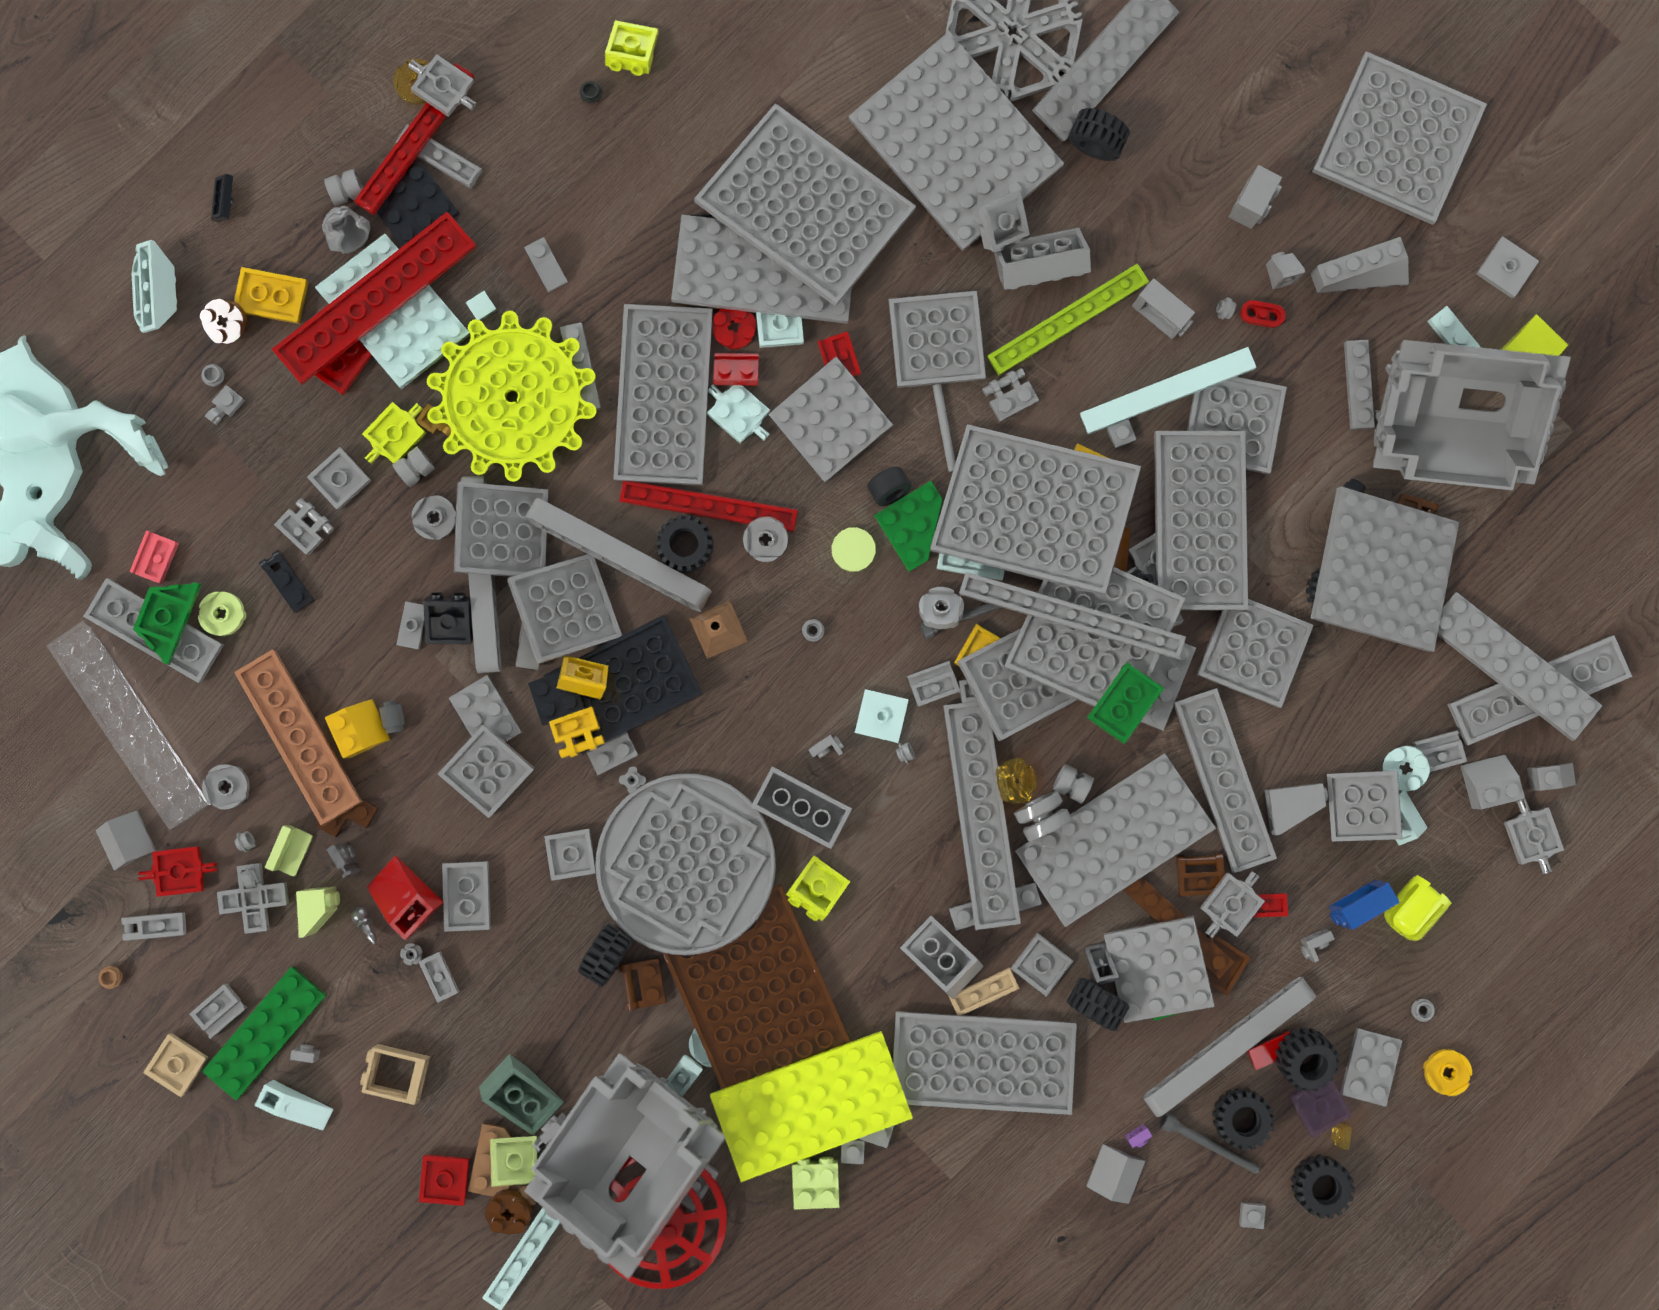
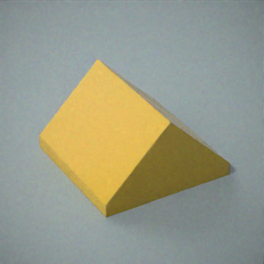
[556,655,608,699]

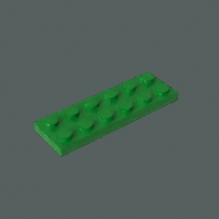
[202,966,327,1101]

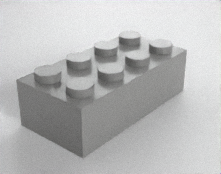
[751,766,852,849]

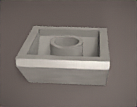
[95,811,156,871]
[1086,1143,1145,1204]

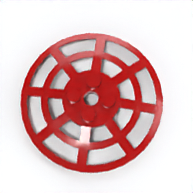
[608,1156,727,1289]

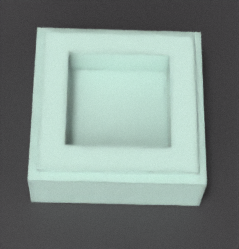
[466,291,497,321]

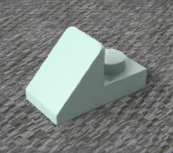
[667,1055,703,1096]

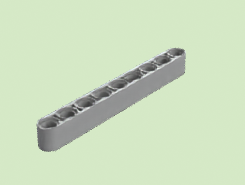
[461,475,502,674]
[525,498,712,612]
[1143,977,1316,1117]

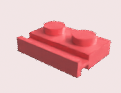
[130,531,179,584]

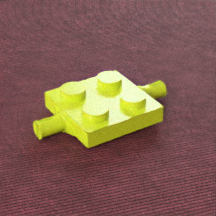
[362,402,426,464]

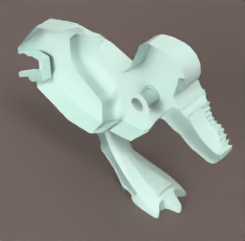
[0,335,168,580]

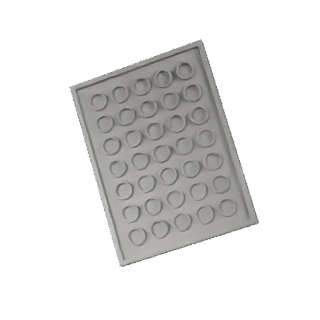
[848,31,1064,251]
[694,103,916,306]
[930,424,1141,596]

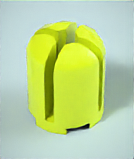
[1384,875,1452,941]

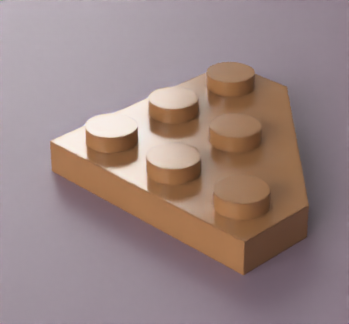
[468,1122,536,1205]

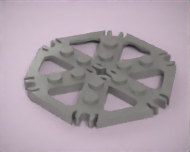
[945,0,1083,102]

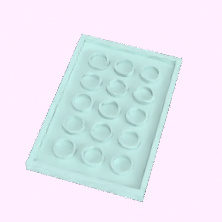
[315,234,470,389]

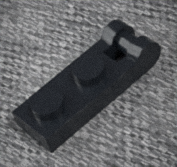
[259,550,315,613]

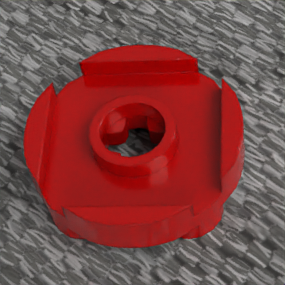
[712,308,757,350]

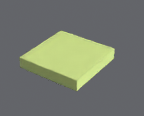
[490,1136,538,1187]

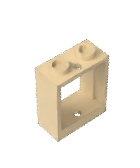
[360,1044,430,1105]

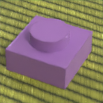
[1124,1124,1152,1148]

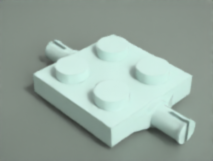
[707,385,770,444]

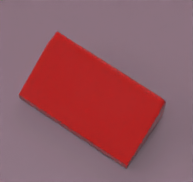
[1246,1031,1291,1070]

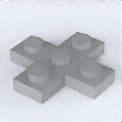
[217,863,289,934]

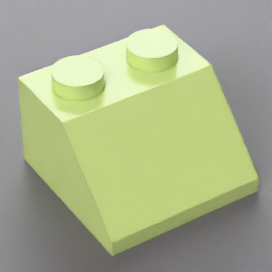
[296,886,340,938]

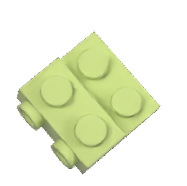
[792,1157,839,1209]

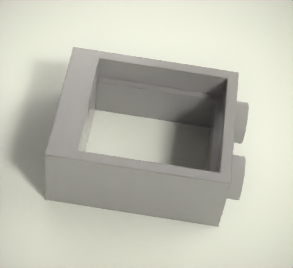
[1132,278,1195,340]

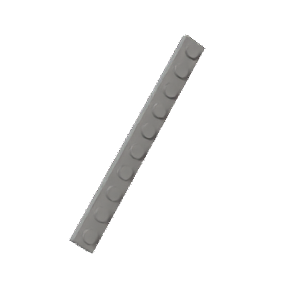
[959,572,1186,660]

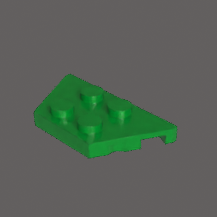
[133,582,202,665]

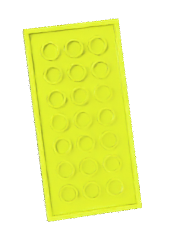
[710,1031,913,1182]

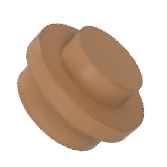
[99,966,122,989]

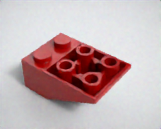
[367,856,444,940]

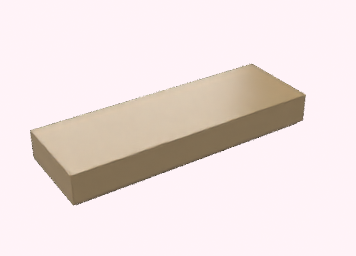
[948,967,1020,1016]

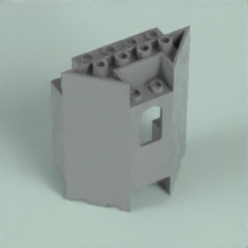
[1373,340,1571,490]
[524,1053,725,1279]

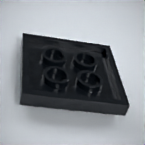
[377,160,460,246]

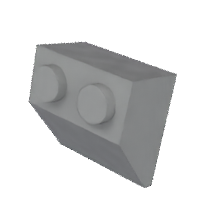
[1460,755,1525,809]

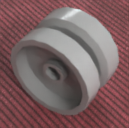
[1014,791,1072,841]

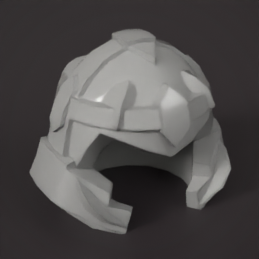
[322,206,370,254]

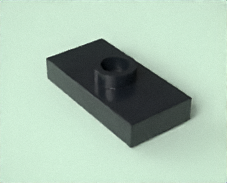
[211,174,233,223]

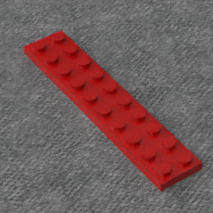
[271,212,477,385]

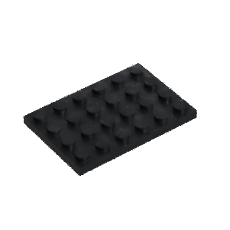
[544,615,704,755]

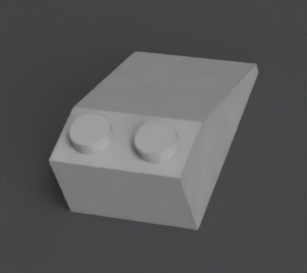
[900,916,984,999]

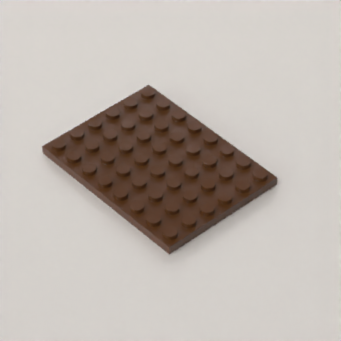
[662,884,851,1089]

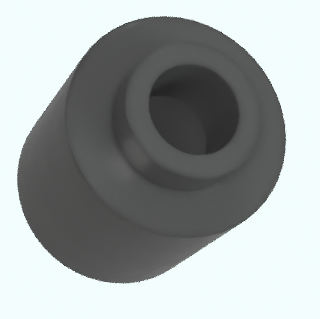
[379,700,406,734]

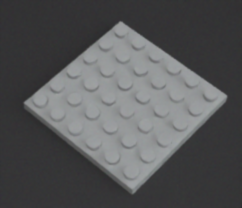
[1312,51,1487,225]
[1311,487,1459,652]
[1004,567,1186,707]

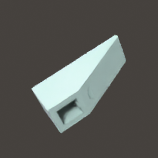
[254,1080,334,1130]

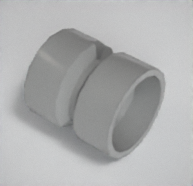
[324,169,363,206]
[392,446,435,488]
[1053,764,1094,804]

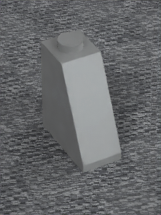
[1264,783,1328,835]

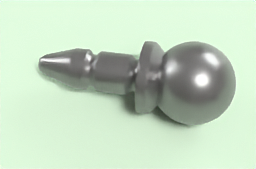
[351,907,377,945]

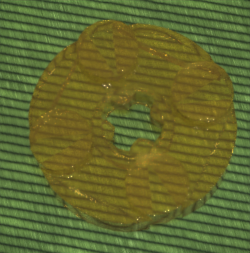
[393,59,429,105]
[995,758,1037,804]

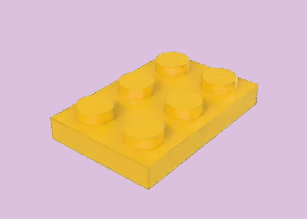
[234,267,309,324]

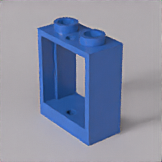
[1329,880,1400,930]

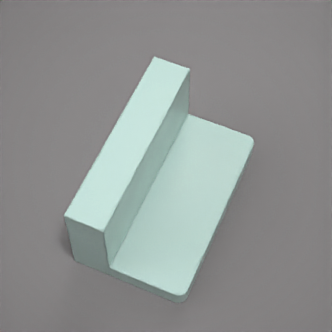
[1395,791,1427,846]

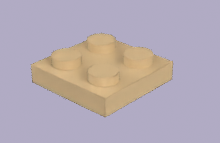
[143,1033,209,1097]

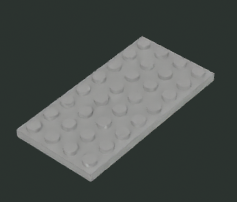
[671,215,852,324]
[613,304,713,486]
[1154,431,1248,610]
[1015,753,1216,927]
[893,1011,1077,1115]

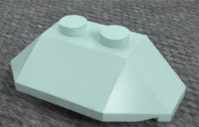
[132,240,177,333]

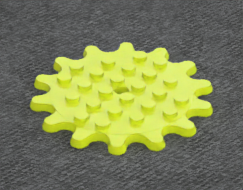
[427,311,596,482]

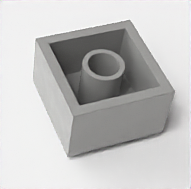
[1228,165,1282,229]

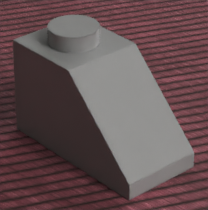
[524,237,568,293]
[1266,252,1305,289]
[1527,763,1576,791]

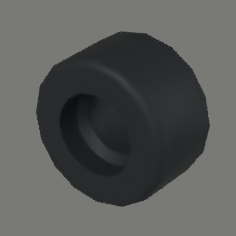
[867,466,911,506]

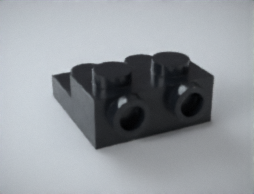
[423,592,472,645]

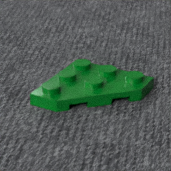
[874,481,943,573]

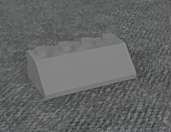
[994,228,1091,290]

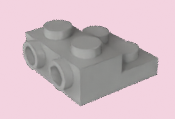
[979,191,1030,252]

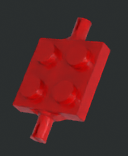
[138,846,218,897]

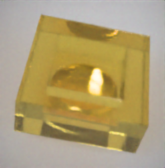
[1332,1121,1352,1150]

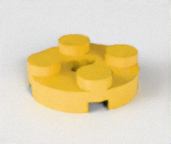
[1423,1049,1472,1096]

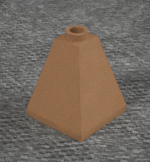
[689,601,748,659]

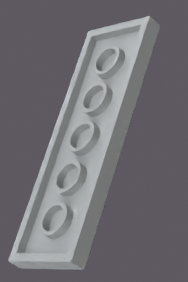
[83,578,224,683]

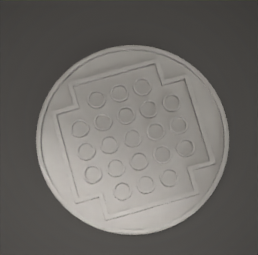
[595,774,776,955]

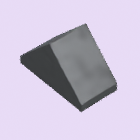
[1084,942,1119,985]

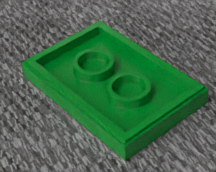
[1087,662,1165,745]

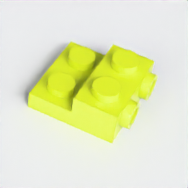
[605,20,658,76]
[786,856,850,921]

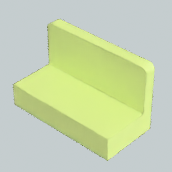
[265,825,313,876]

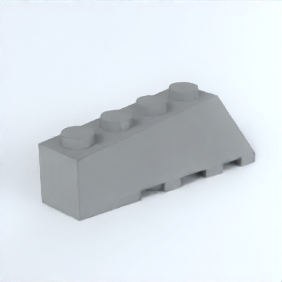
[1310,237,1409,293]

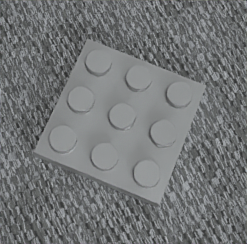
[438,723,535,818]
[1327,771,1403,841]

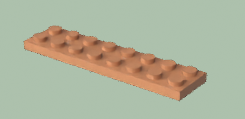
[234,649,362,826]

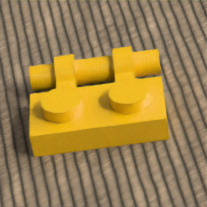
[549,707,605,758]

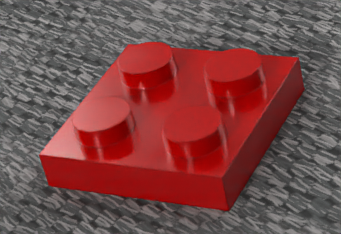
[419,1154,470,1206]

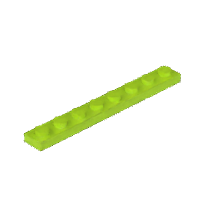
[987,263,1149,376]

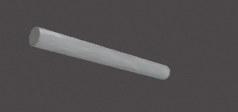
[932,384,956,472]

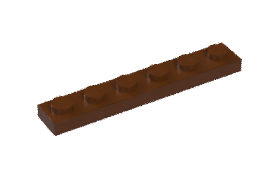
[1123,877,1234,979]

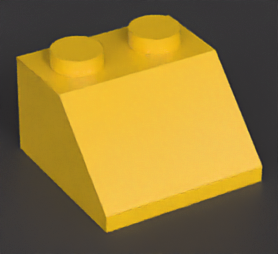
[325,699,391,758]

